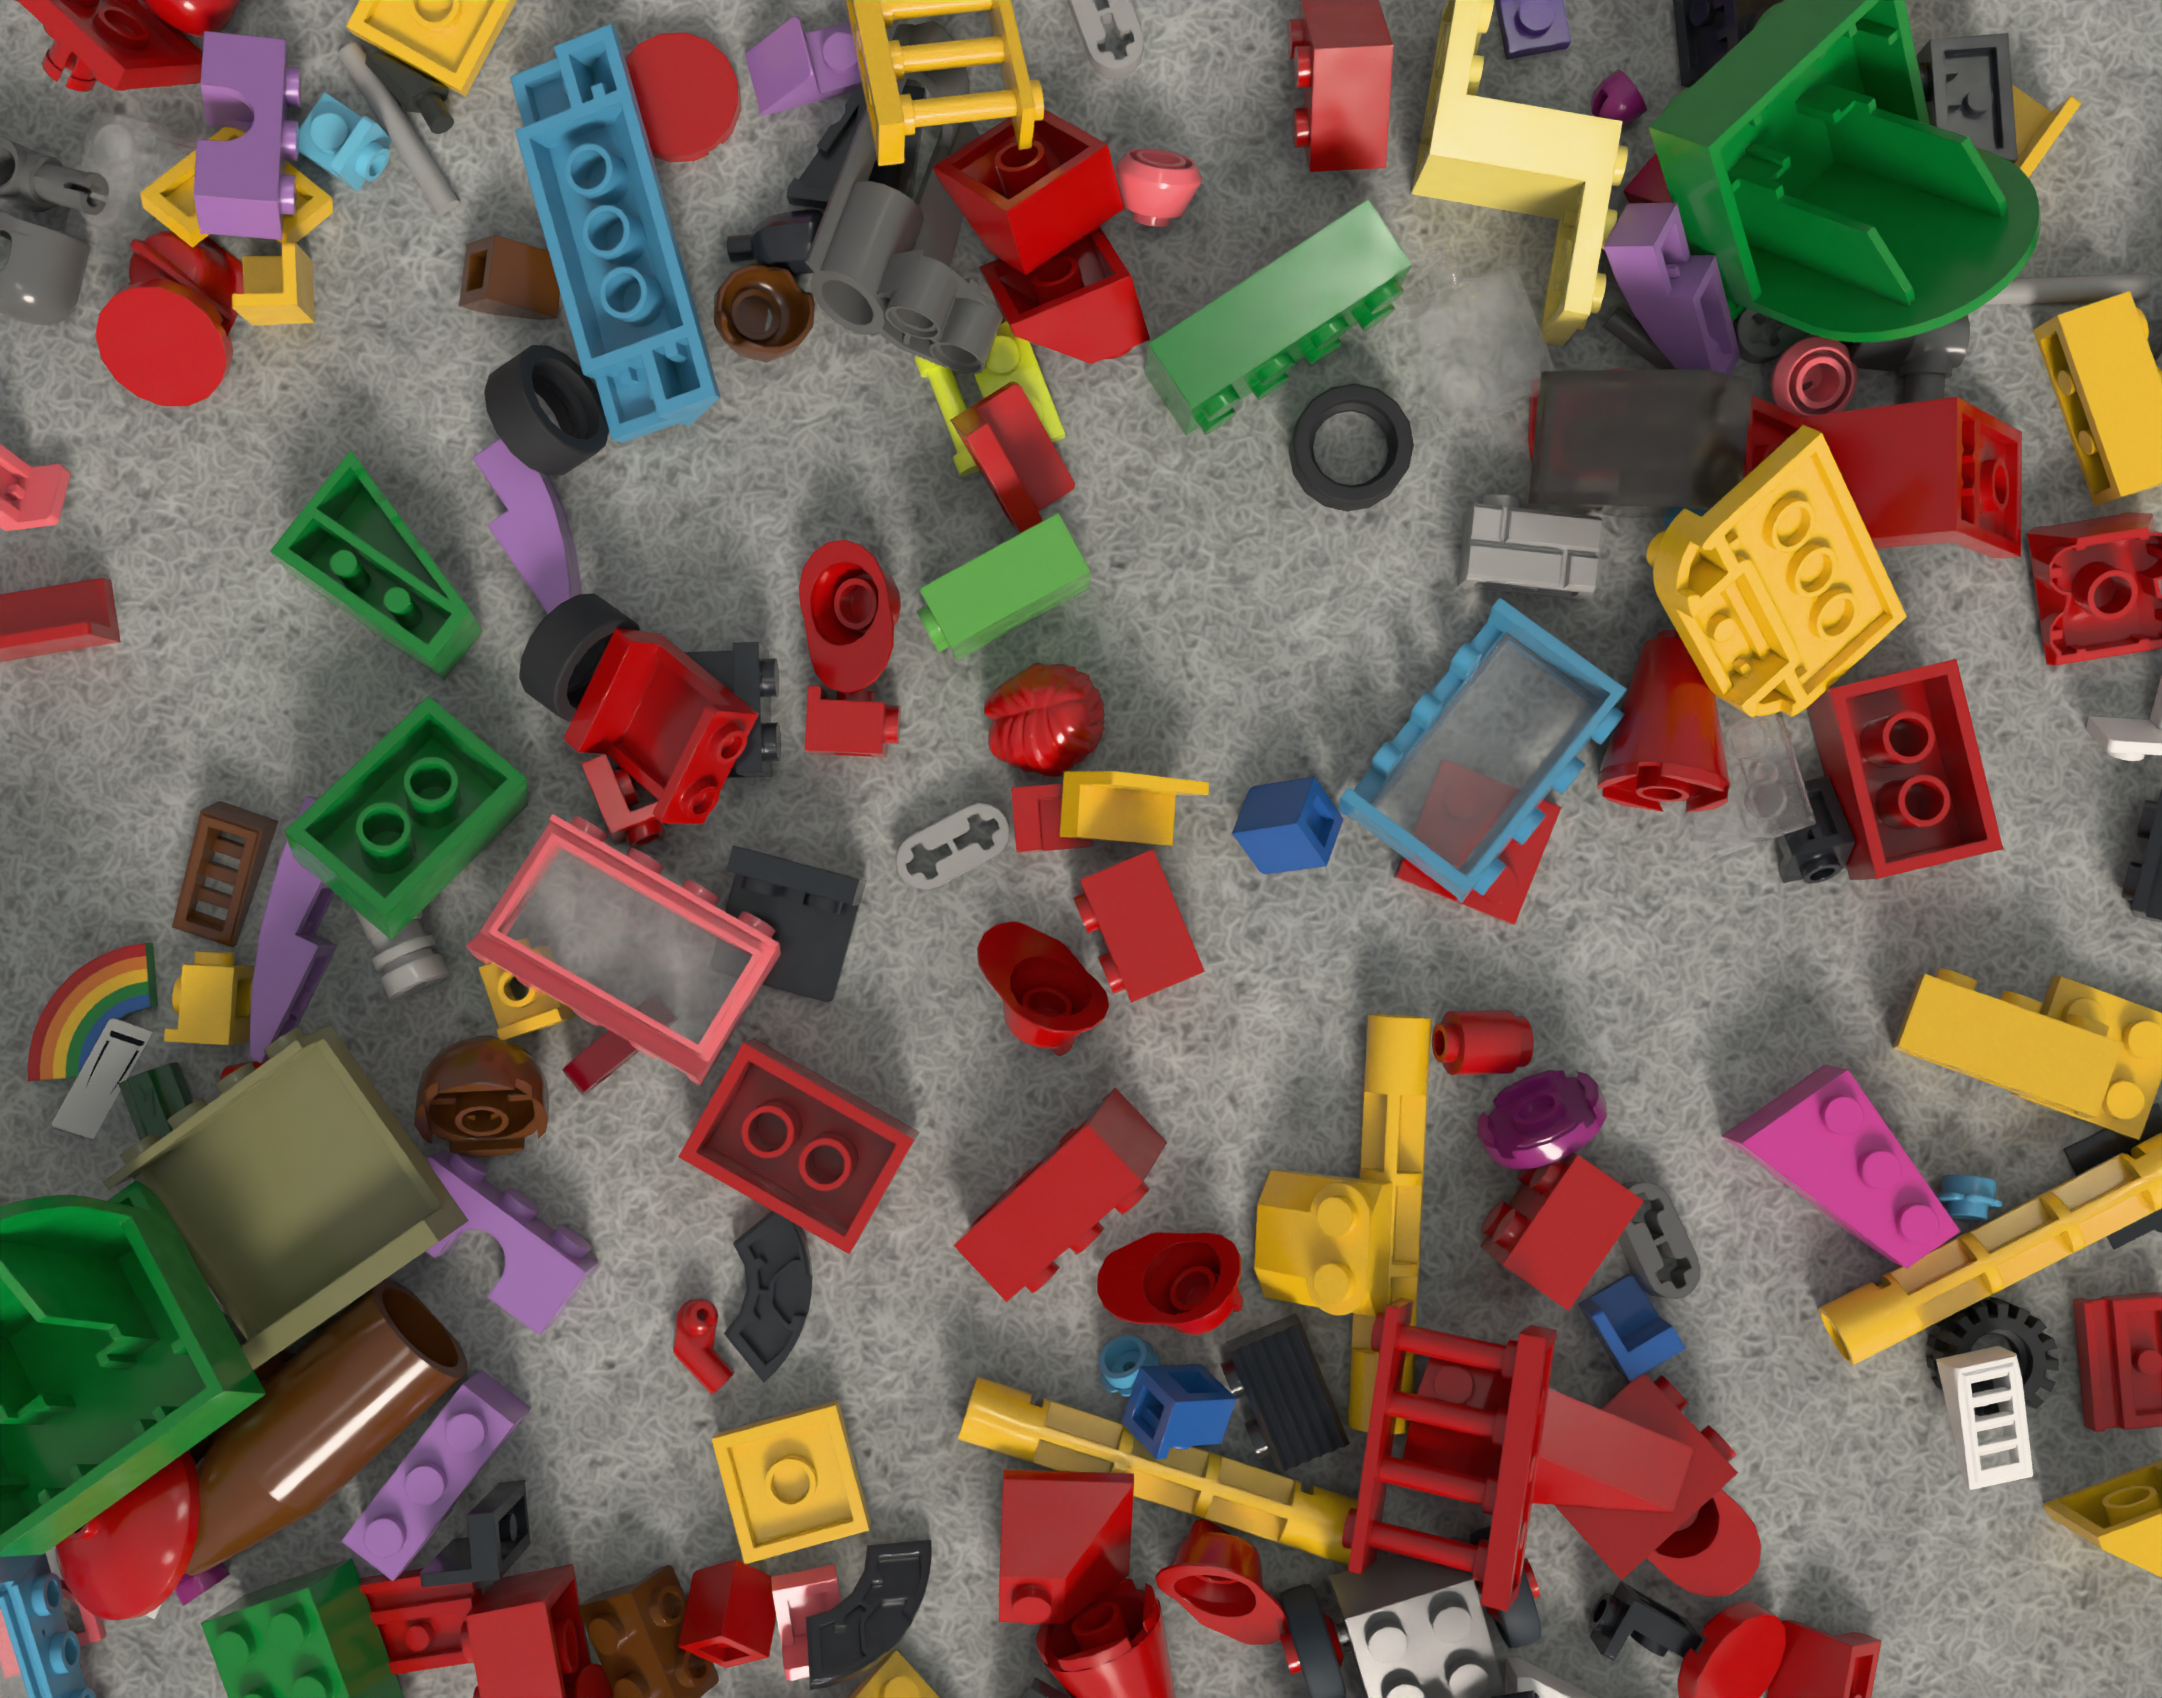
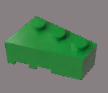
[270,450,483,681]

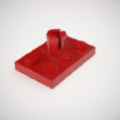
[15,0,203,92]

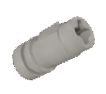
[354,909,450,1000]

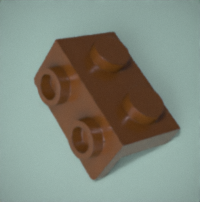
[577,1565,719,1698]

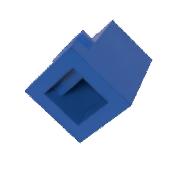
[1121,1364,1237,1459]

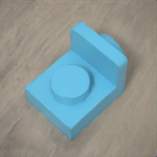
[299,92,392,192]

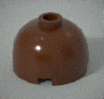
[414,1036,549,1157]

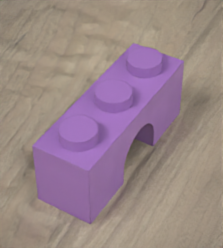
[193,31,301,240]
[426,1150,598,1335]
[342,1369,531,1581]

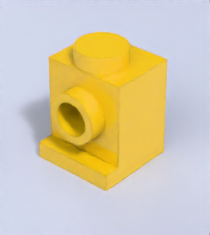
[479,938,574,1040]
[164,951,255,1045]

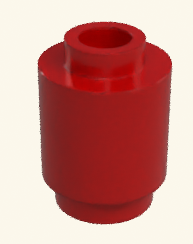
[1432,1010,1534,1075]

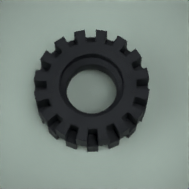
[1926,1297,2059,1416]

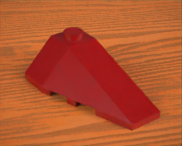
[1403,1357,1695,1513]

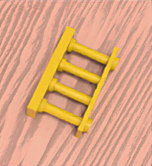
[845,0,1044,166]

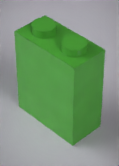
[916,513,1090,661]

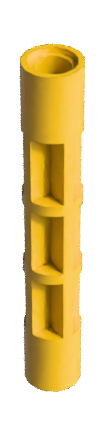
[1347,1014,1432,1434]
[1818,1133,2162,1366]
[957,1376,1358,1566]

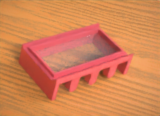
[466,814,781,1086]

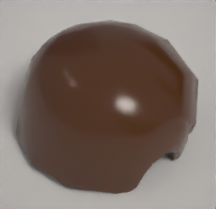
[714,264,815,362]

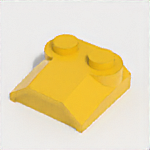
[1254,1170,1393,1316]

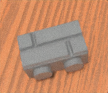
[1457,494,1603,600]

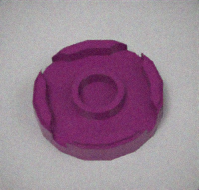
[1477,1070,1607,1169]

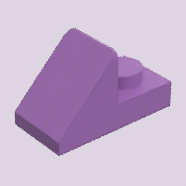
[745,16,861,116]

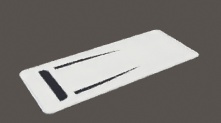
[52,1018,152,1139]

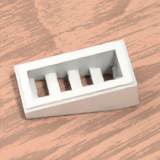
[1936,1346,2033,1490]

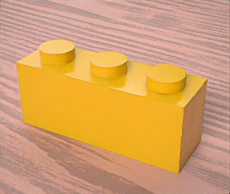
[2033,291,2162,507]
[1893,968,2124,1118]

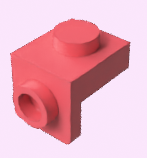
[0,444,71,531]
[771,1564,841,1681]

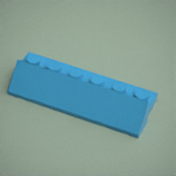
[510,24,721,443]

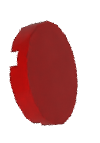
[625,32,741,162]
[95,279,234,406]
[1677,1600,1786,1698]

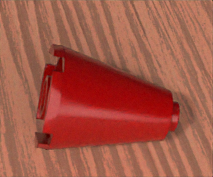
[1597,630,1730,812]
[1035,1578,1176,1698]

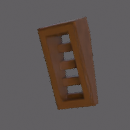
[172,801,278,947]

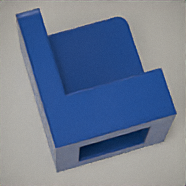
[1232,776,1343,874]
[1578,1274,1686,1381]

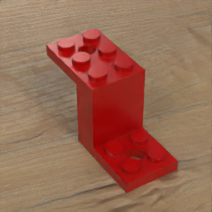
[1714,393,2022,559]

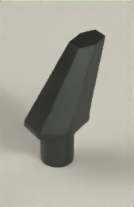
[365,52,454,134]

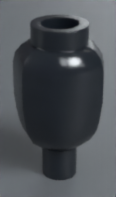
[727,209,823,275]

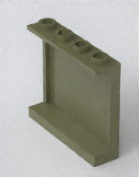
[103,1024,469,1370]

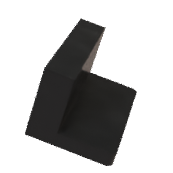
[420,1480,531,1587]

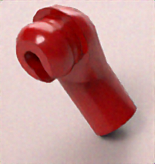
[673,1298,735,1395]

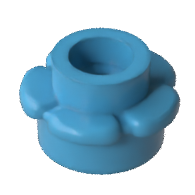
[1936,1175,2003,1221]
[1098,1334,1160,1397]

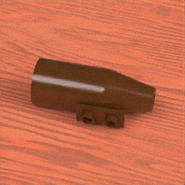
[185,1279,468,1576]

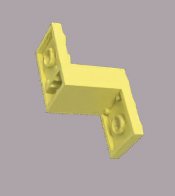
[1411,0,1628,346]

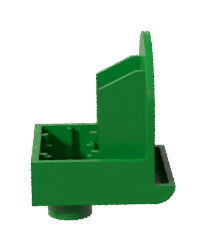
[1649,0,2041,342]
[0,1181,266,1557]

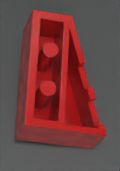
[953,1087,1167,1302]

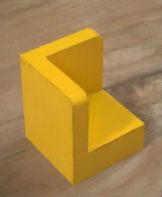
[232,242,315,326]

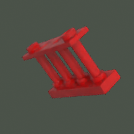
[1342,1298,1557,1612]

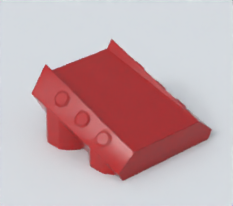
[2027,512,2162,666]

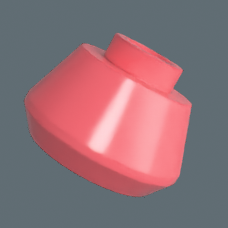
[1116,149,1202,227]
[1770,336,1858,417]

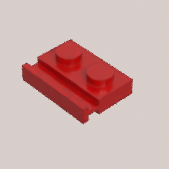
[2073,1292,2162,1432]
[359,1568,482,1675]

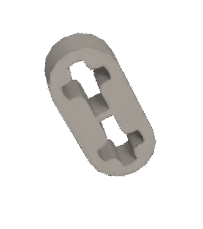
[1067,0,1144,79]
[896,803,1010,890]

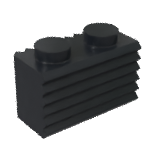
[1220,1313,1350,1473]

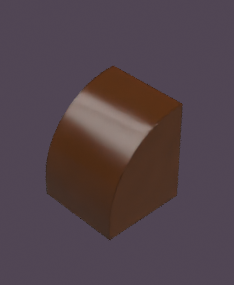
[459,235,560,320]

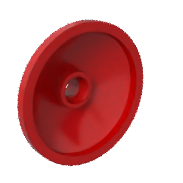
[54,1450,200,1620]

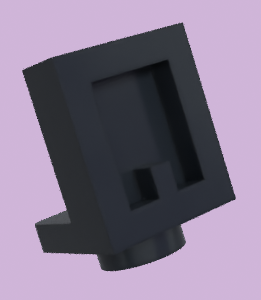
[1762,776,1855,884]
[1589,1581,1702,1661]

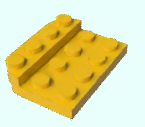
[1646,425,1907,718]

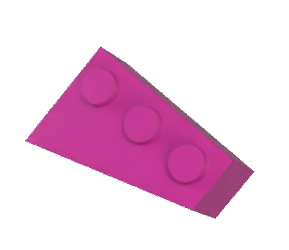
[1721,1065,1960,1268]

